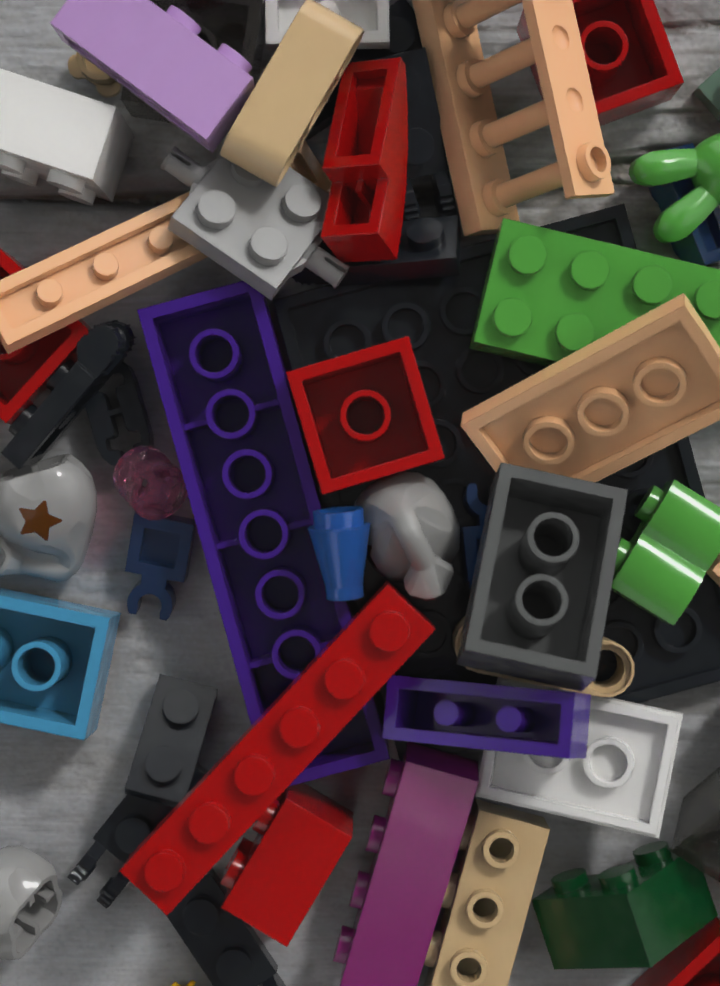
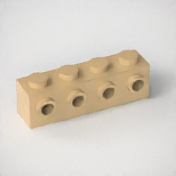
[424,798,550,986]

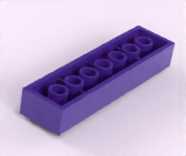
[137,281,390,787]

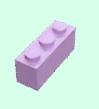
[50,0,255,153]

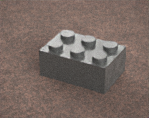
[456,462,628,692]

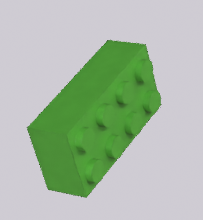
[469,218,720,367]

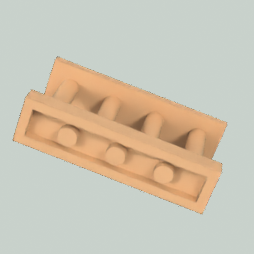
[412,0,615,237]

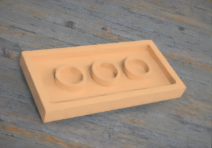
[461,293,720,483]

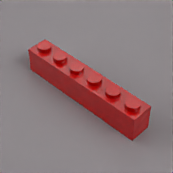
[120,580,436,915]

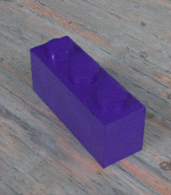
[382,675,591,759]

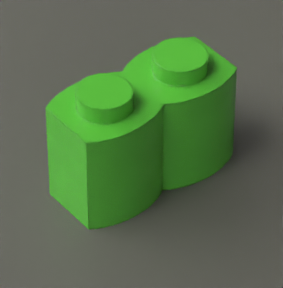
[611,479,720,626]

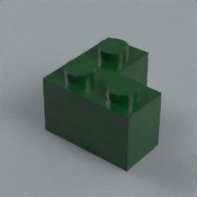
[531,841,718,970]

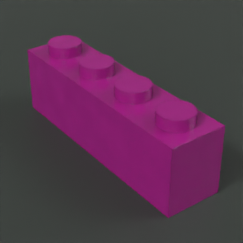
[333,742,479,986]

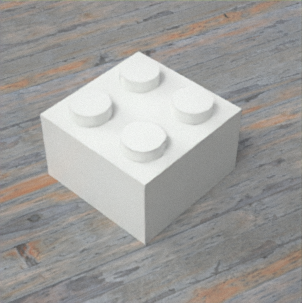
[0,68,135,205]

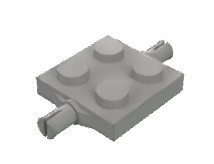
[160,146,350,300]

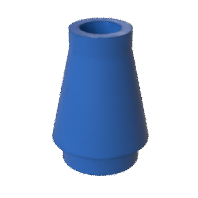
[308,506,371,601]

